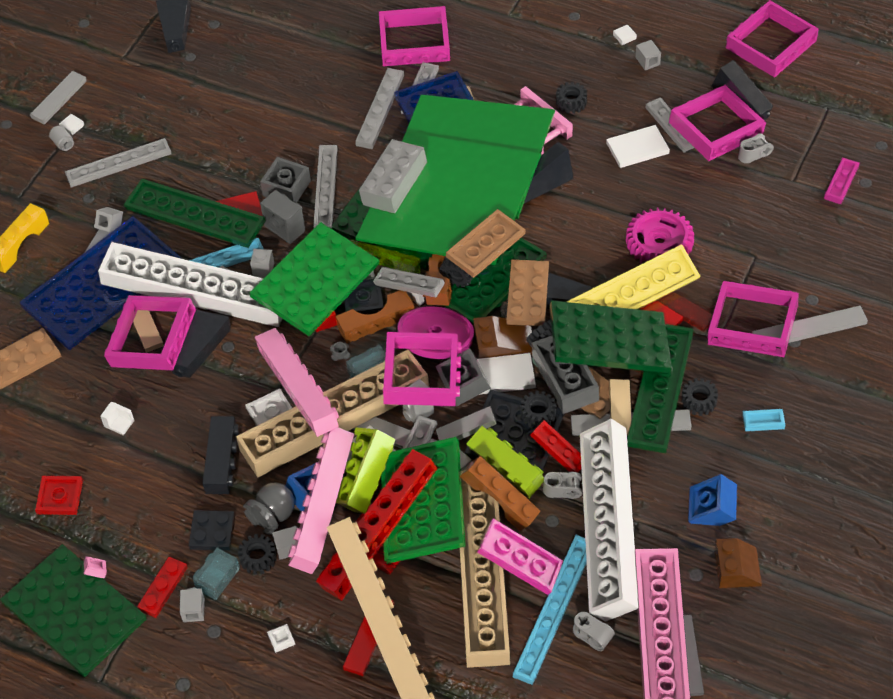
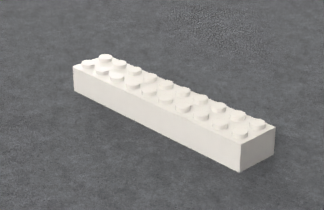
[98,242,282,327]
[580,419,639,622]

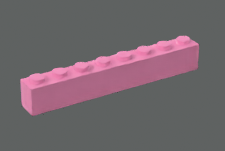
[255,328,339,437]
[288,427,354,574]

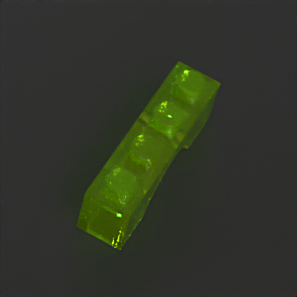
[351,239,421,274]

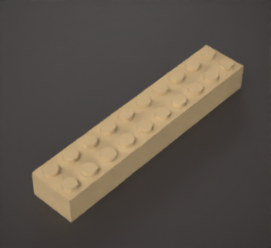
[236,350,429,477]
[460,468,510,668]

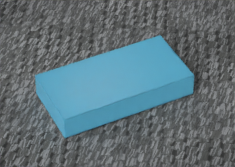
[742,409,785,431]

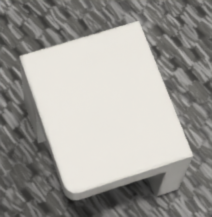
[100,402,134,435]

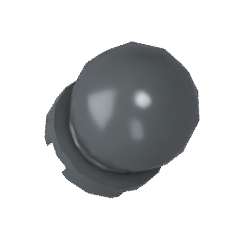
[243,482,295,535]

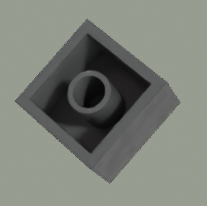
[260,157,311,203]
[260,190,305,244]
[436,348,491,406]

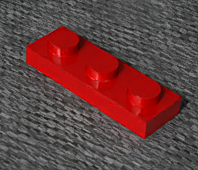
[530,420,582,473]
[137,557,188,618]

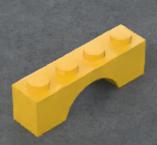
[0,203,49,273]

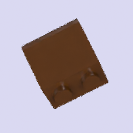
[714,538,762,588]

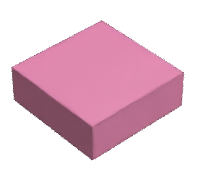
[84,557,106,578]

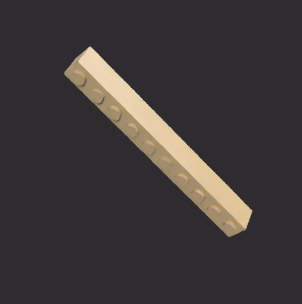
[326,517,435,699]

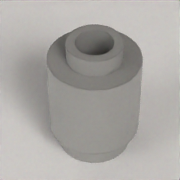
[49,126,74,151]

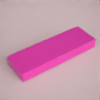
[824,157,860,204]

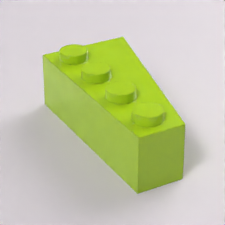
[467,426,544,498]
[336,427,395,514]

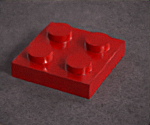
[35,476,83,515]

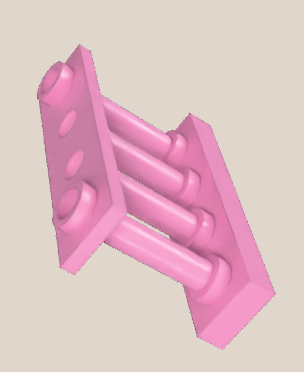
[514,86,573,155]

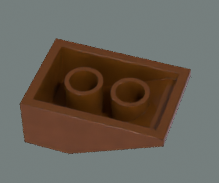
[473,316,532,359]

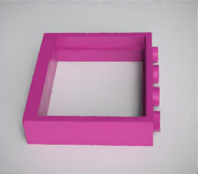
[726,0,818,78]
[379,6,450,66]
[669,85,766,161]
[708,281,799,357]
[104,295,196,370]
[383,332,461,406]

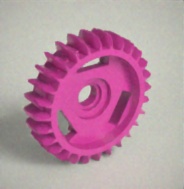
[626,207,694,264]

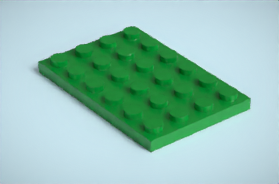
[250,222,379,336]
[381,437,466,564]

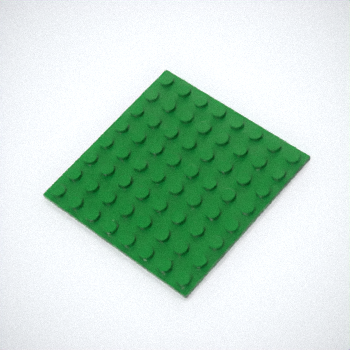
[405,95,555,219]
[356,132,541,265]

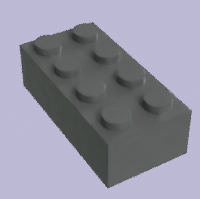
[532,336,599,414]

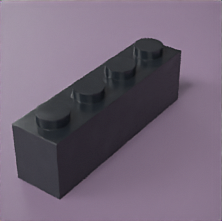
[203,416,240,494]

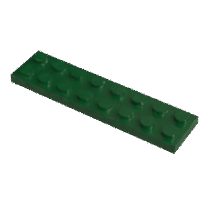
[124,179,266,248]
[627,324,694,453]

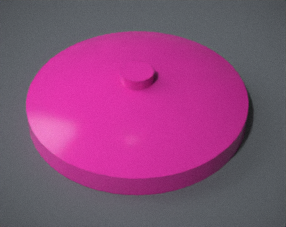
[397,307,474,359]

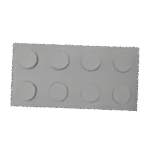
[359,139,427,213]

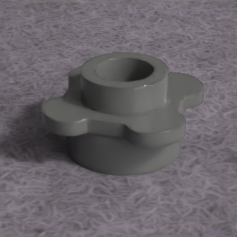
[330,342,350,361]

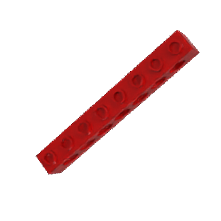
[316,449,438,601]

